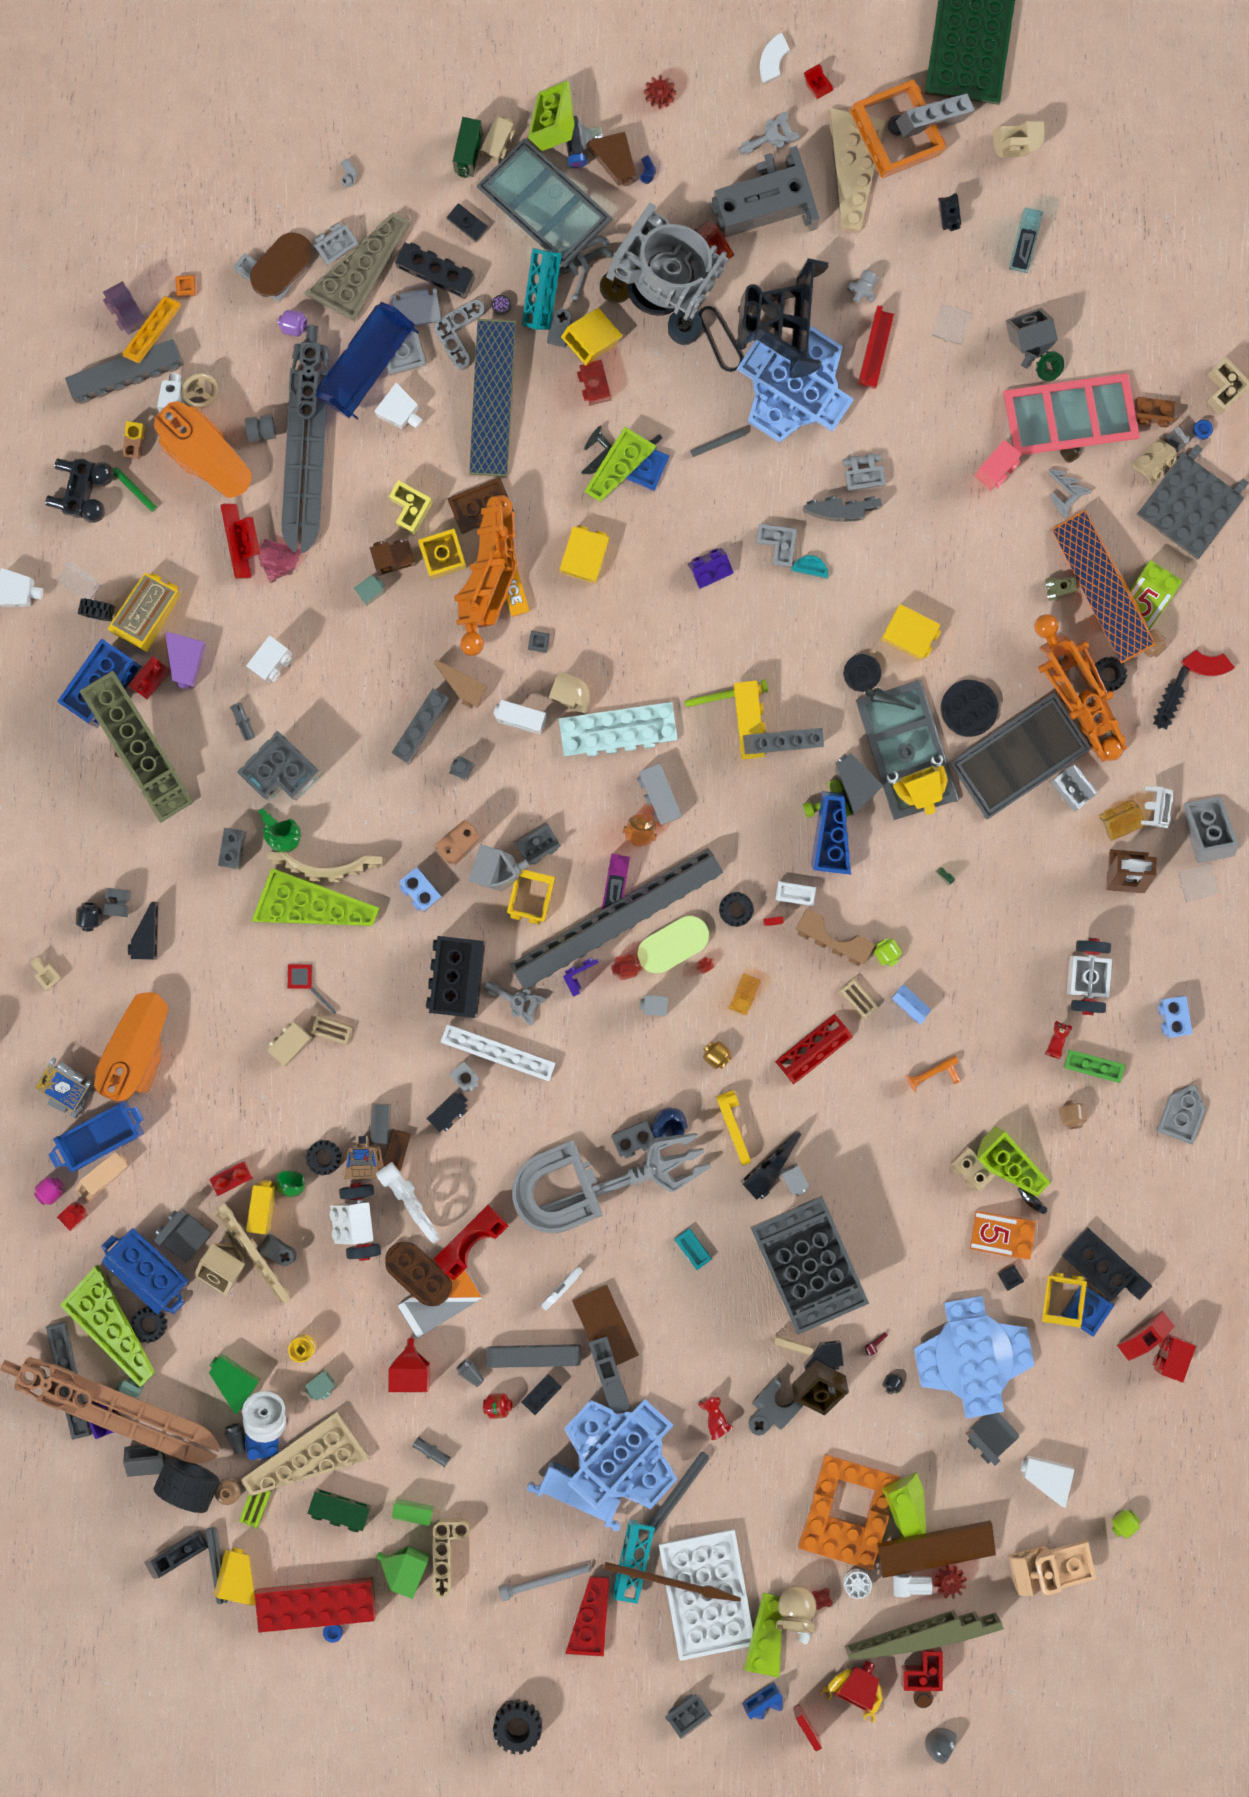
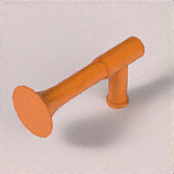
[906,1056,961,1092]

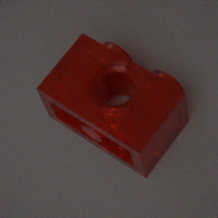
[577,359,611,406]

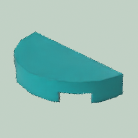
[790,555,828,579]

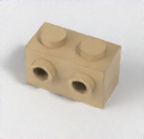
[267,1022,313,1066]
[950,1147,996,1191]

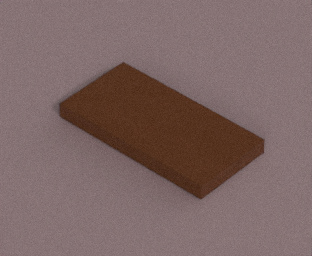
[572,1284,639,1365]

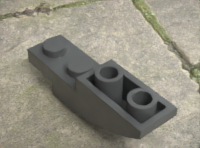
[803,496,882,522]
[588,1336,631,1413]

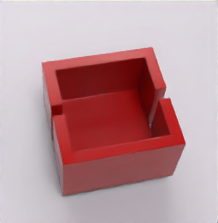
[1153,1334,1196,1383]

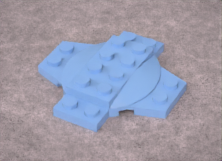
[737,326,854,443]
[913,1296,1034,1418]
[564,1399,677,1510]

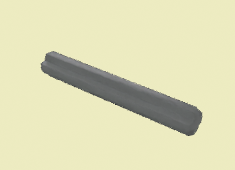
[206,1527,228,1604]

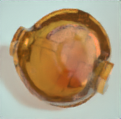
[623,813,657,846]

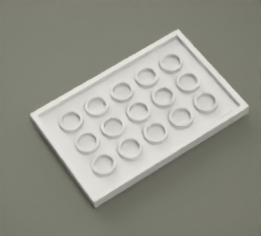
[658,1529,753,1661]

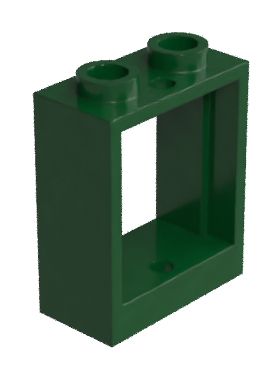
[453,116,483,178]

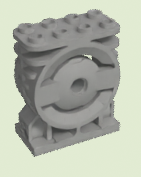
[606,203,729,320]

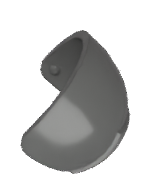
[925,1728,957,1765]

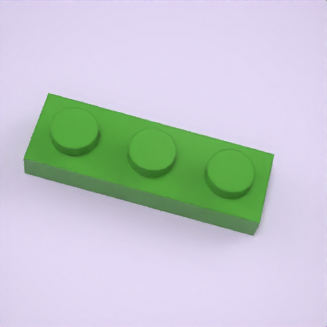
[1063,1049,1125,1083]

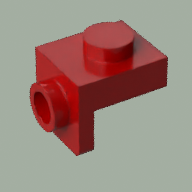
[804,64,833,99]

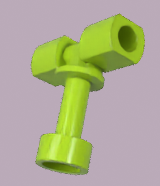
[802,779,851,818]

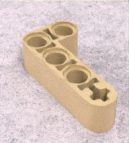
[433,1518,471,1599]

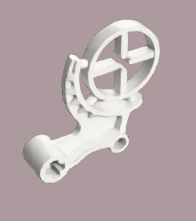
[375,1162,441,1244]

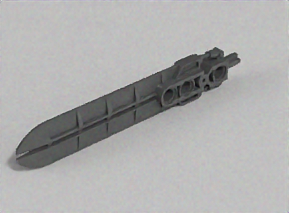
[281,325,329,553]

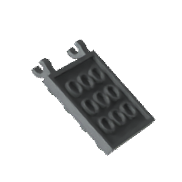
[1136,444,1249,560]

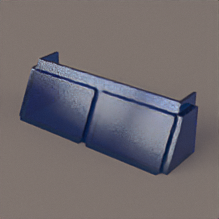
[315,302,419,420]

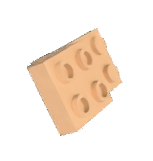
[1008,1540,1096,1596]

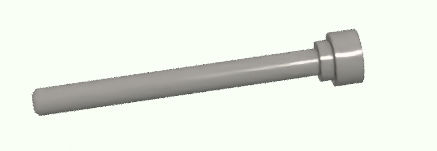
[498,1564,591,1602]

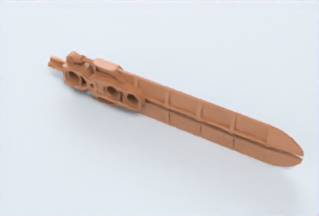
[0,1357,220,1463]

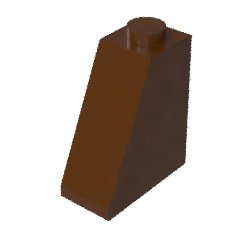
[588,132,637,186]

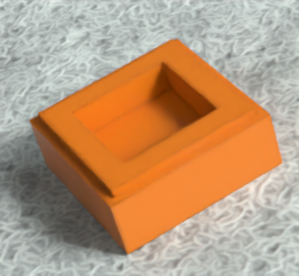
[175,275,197,297]

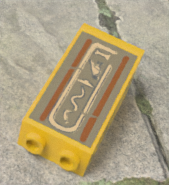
[107,572,181,653]

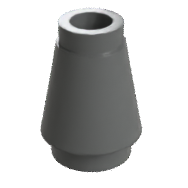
[456,1359,484,1387]
[224,1423,245,1454]

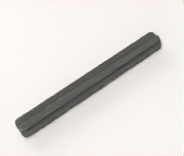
[648,1452,710,1534]

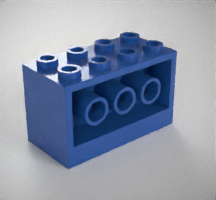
[57,638,141,728]

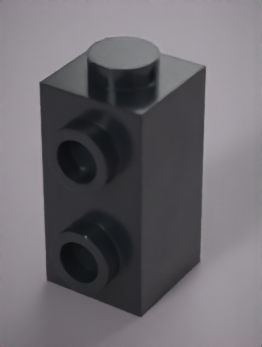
[426,1091,468,1133]

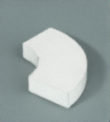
[760,33,790,84]
[541,1267,583,1311]

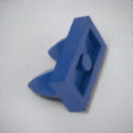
[742,1682,783,1719]

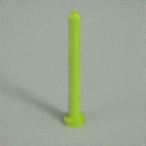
[684,679,768,707]

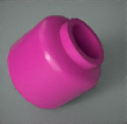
[34,1176,64,1205]

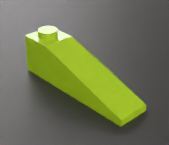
[977,1126,1050,1197]
[882,1472,926,1538]

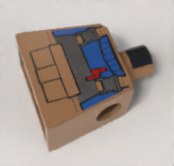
[344,1136,384,1180]

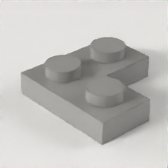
[756,524,797,568]

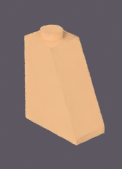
[75,1152,128,1203]

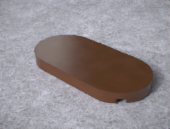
[250,232,312,297]
[385,1242,452,1306]

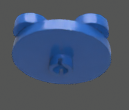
[245,1434,279,1460]

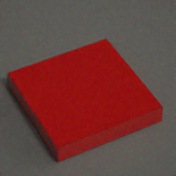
[793,1704,822,1752]

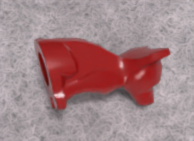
[698,1397,733,1440]

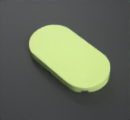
[637,916,709,973]

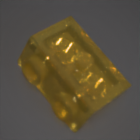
[1099,800,1146,841]

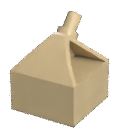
[194,1233,245,1296]

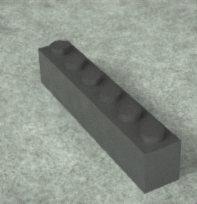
[65,339,184,404]

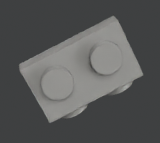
[1050,764,1097,812]

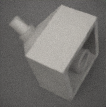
[469,844,529,892]

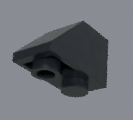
[804,1340,844,1370]

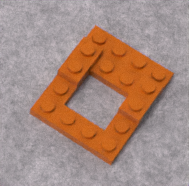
[798,1454,900,1570]

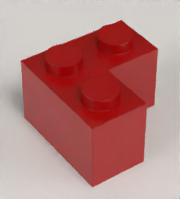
[901,1647,943,1691]

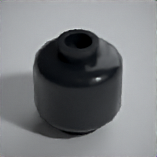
[76,902,101,932]

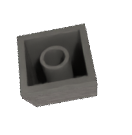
[834,753,883,816]

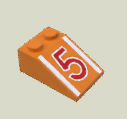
[970,1211,1036,1260]

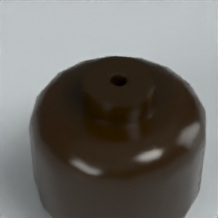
[1060,447,1081,463]

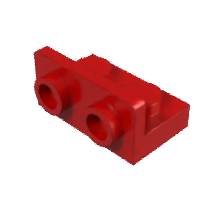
[129,656,171,700]

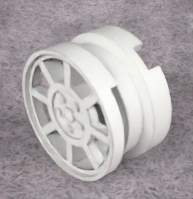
[843,1568,872,1599]

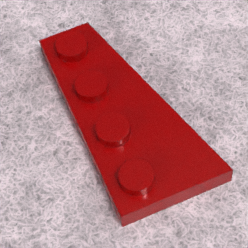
[565,1576,609,1657]

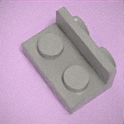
[312,222,358,265]

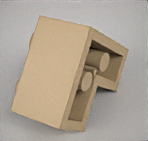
[1207,357,1249,415]

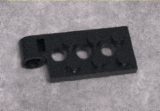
[1061,1227,1153,1301]

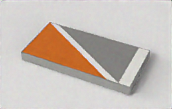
[397,1269,483,1339]

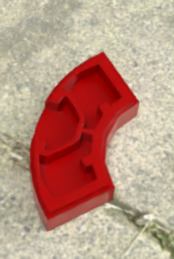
[1181,650,1235,677]

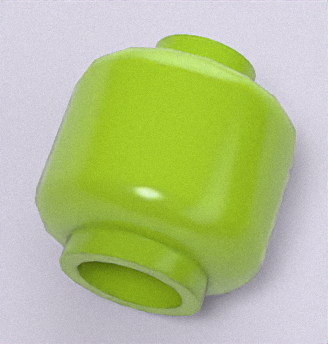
[874,937,902,967]
[1111,1509,1141,1539]

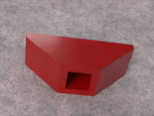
[1117,1310,1175,1361]

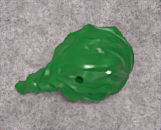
[258,809,301,852]

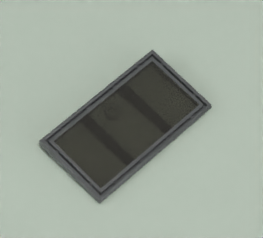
[949,692,1091,820]

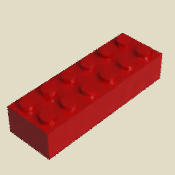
[255,1577,377,1633]

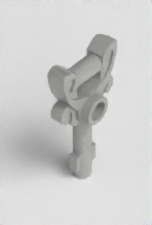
[738,112,800,155]
[484,982,546,1025]

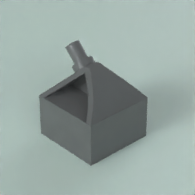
[1005,308,1058,369]

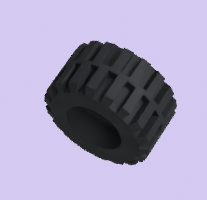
[493,1699,542,1755]

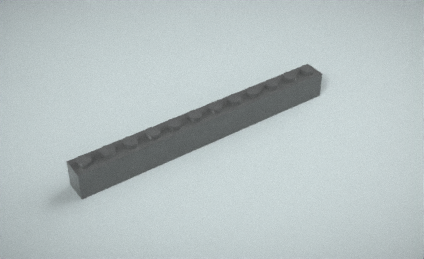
[510,848,723,990]

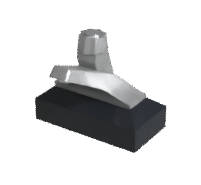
[566,116,602,157]

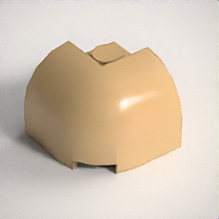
[993,121,1045,157]
[549,671,591,715]

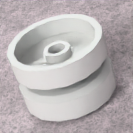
[242,1391,286,1443]

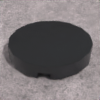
[843,654,882,692]

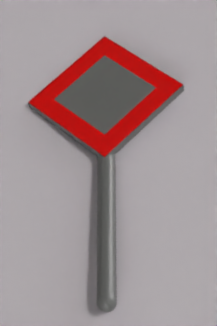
[287,964,336,1014]

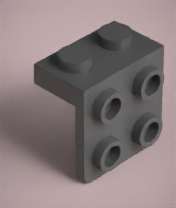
[154,1209,210,1262]
[966,1413,1019,1466]

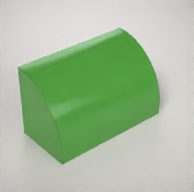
[392,1499,434,1526]

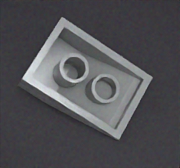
[1184,796,1239,863]

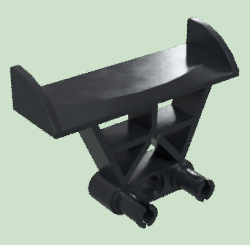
[735,258,829,379]

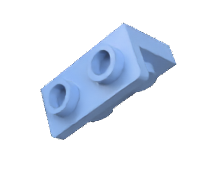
[891,985,931,1024]

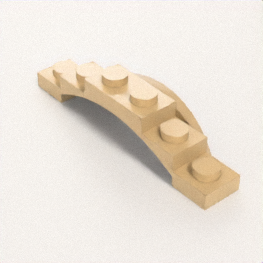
[267,852,384,882]

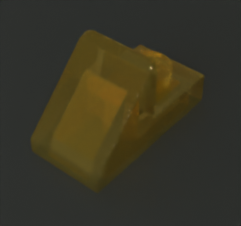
[729,973,761,1016]

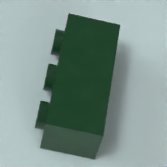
[307,1488,372,1533]

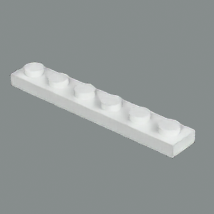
[441,1024,556,1081]

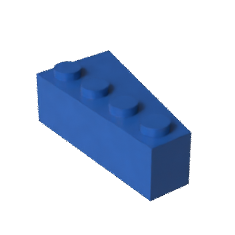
[811,791,851,875]

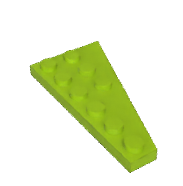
[251,868,380,926]

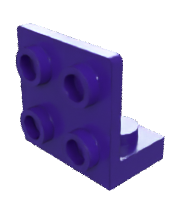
[563,958,599,997]

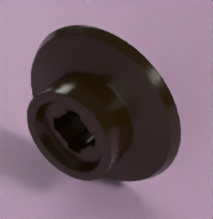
[600,272,629,303]

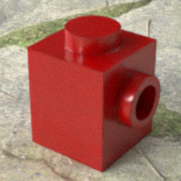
[57,1202,88,1231]

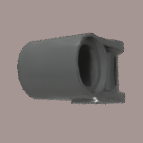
[547,309,572,348]
[258,1234,297,1266]

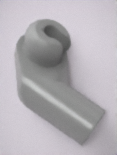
[341,158,357,187]

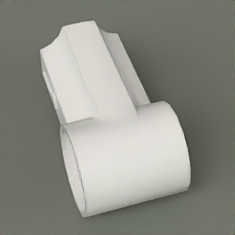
[893,1574,932,1597]

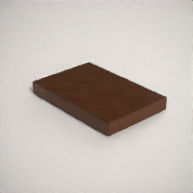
[447,477,514,534]

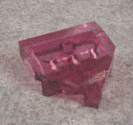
[258,539,301,583]

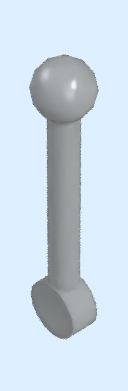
[572,264,590,301]

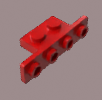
[220,503,260,579]

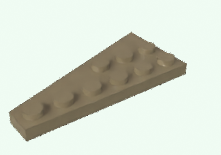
[304,213,410,322]

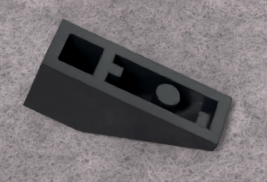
[128,902,159,960]
[144,1530,208,1579]

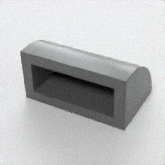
[370,1103,391,1144]
[123,1445,166,1477]

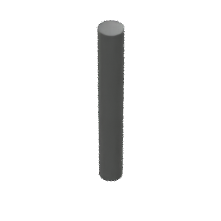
[690,429,746,457]

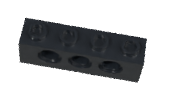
[395,242,475,299]

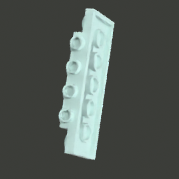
[559,702,678,757]

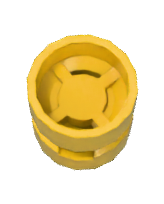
[288,1334,316,1363]

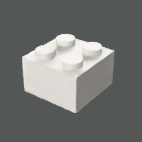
[246,635,292,684]

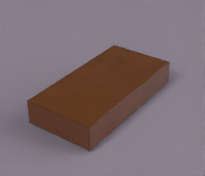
[383,1129,411,1171]

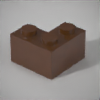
[369,539,416,576]

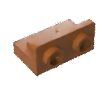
[1135,397,1176,428]

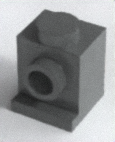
[449,756,475,781]

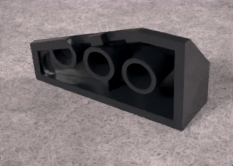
[740,1131,802,1200]

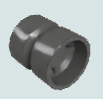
[245,414,276,443]
[103,888,131,917]

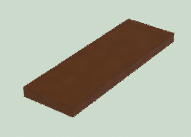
[877,1520,996,1578]

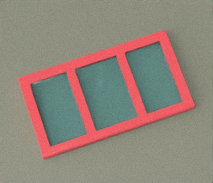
[1003,373,1140,455]

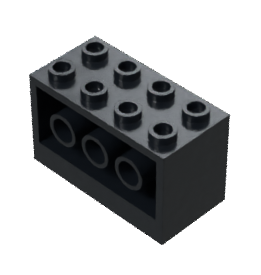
[426,936,486,1018]

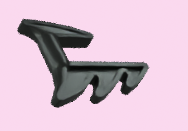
[581,426,612,474]

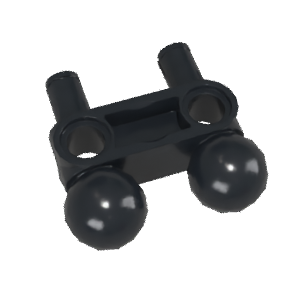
[45,458,114,523]

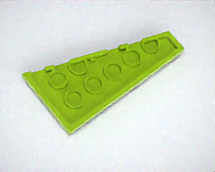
[60,1265,155,1387]

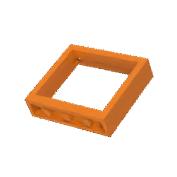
[849,79,946,179]

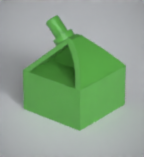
[376,1546,430,1599]

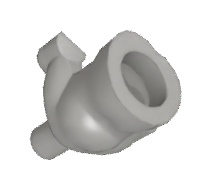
[847,270,879,303]

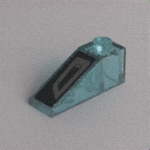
[1009,207,1043,273]

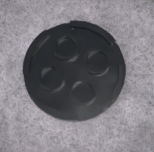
[940,679,998,737]

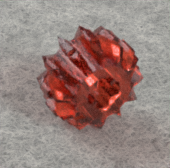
[644,75,676,110]
[934,1565,967,1599]

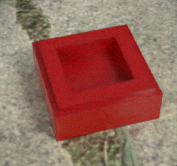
[763,916,784,926]

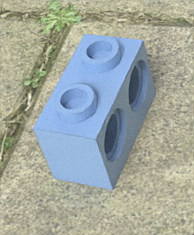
[399,867,442,912]
[1158,996,1193,1038]

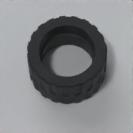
[153,1458,220,1513]

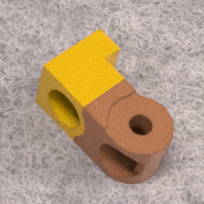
[123,421,147,459]

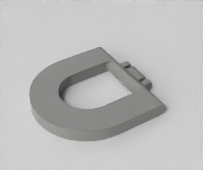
[512,1140,603,1234]

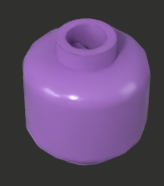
[278,310,308,337]

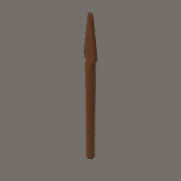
[603,1562,741,1602]

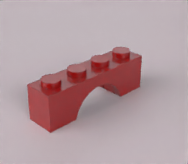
[434,1205,509,1280]

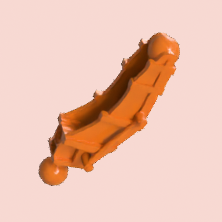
[454,495,517,656]
[1034,614,1127,762]

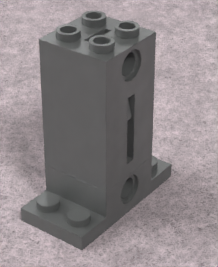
[711,146,820,238]

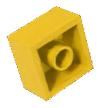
[418,529,467,580]

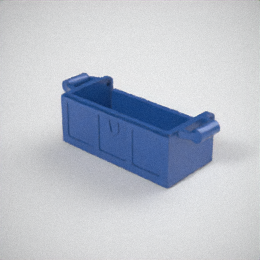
[48,1100,144,1173]
[101,1228,189,1315]

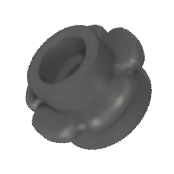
[897,743,915,762]

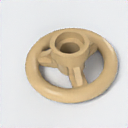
[181,373,218,409]

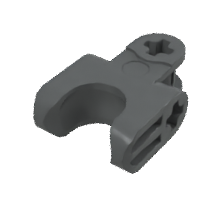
[748,1377,803,1436]

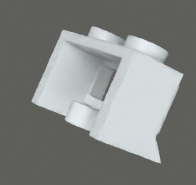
[1141,786,1173,828]

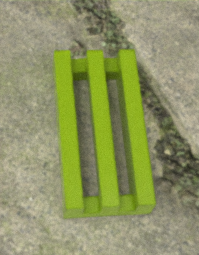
[239,1490,271,1529]

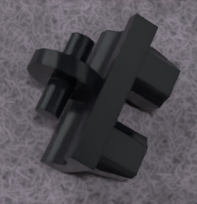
[938,193,961,231]

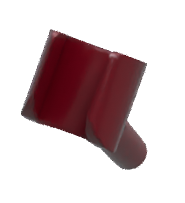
[865,1332,888,1356]

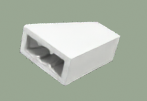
[1020,1455,1074,1508]

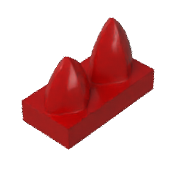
[209,1161,253,1196]

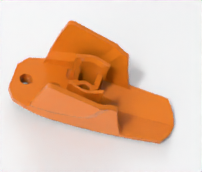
[154,401,252,498]
[94,992,169,1102]

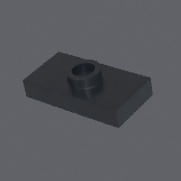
[446,203,488,243]
[521,1374,562,1415]

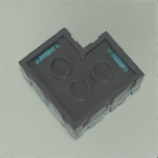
[237,731,323,802]

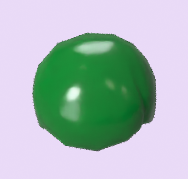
[276,1171,305,1197]

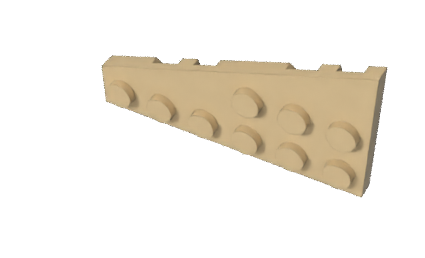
[830,108,886,232]
[214,1203,291,1305]
[241,1411,370,1496]

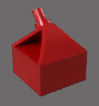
[388,1338,430,1392]

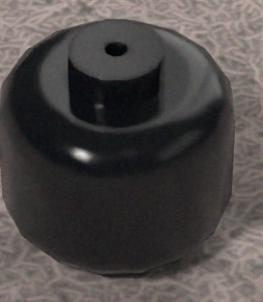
[882,1373,904,1395]

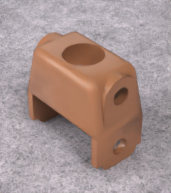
[435,820,482,865]

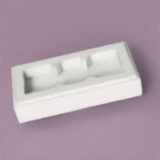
[775,881,816,906]

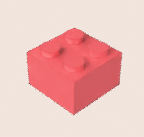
[974,439,1022,490]

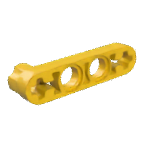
[716,1089,751,1166]

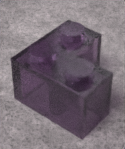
[103,281,146,335]

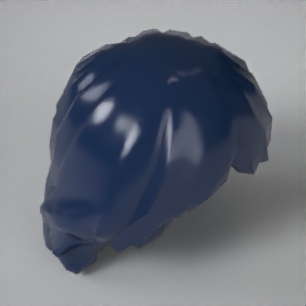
[652,1107,688,1138]

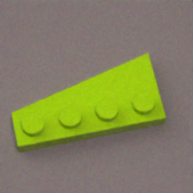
[584,427,658,502]
[744,1592,782,1678]

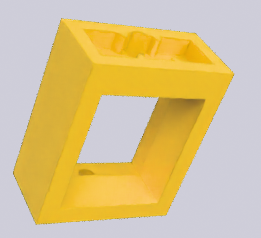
[507,870,555,925]
[1042,1272,1087,1328]

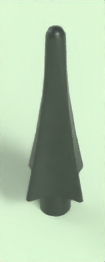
[865,687,916,710]

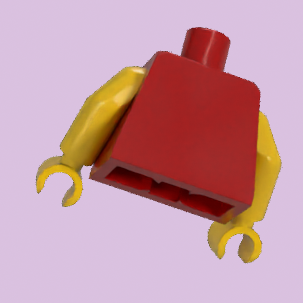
[821,1660,883,1723]

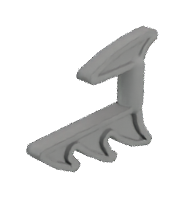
[1047,469,1091,518]

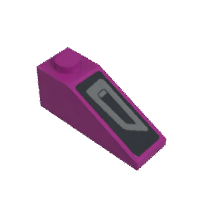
[602,853,630,910]

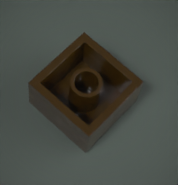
[792,1360,849,1416]

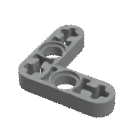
[434,300,485,370]

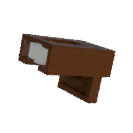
[1106,849,1157,894]

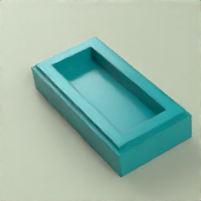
[674,1228,712,1270]

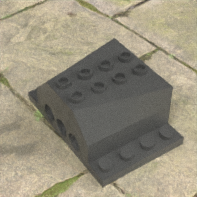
[750,1196,869,1335]

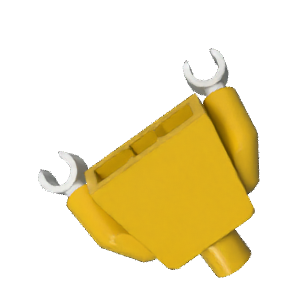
[887,755,948,815]

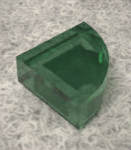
[935,867,955,885]

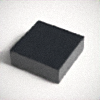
[997,1264,1024,1291]

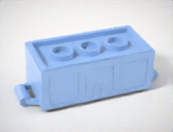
[527,1461,621,1531]

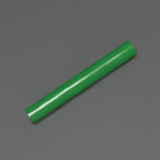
[113,467,157,512]

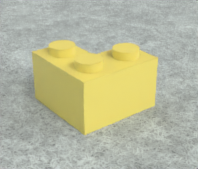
[389,480,433,536]

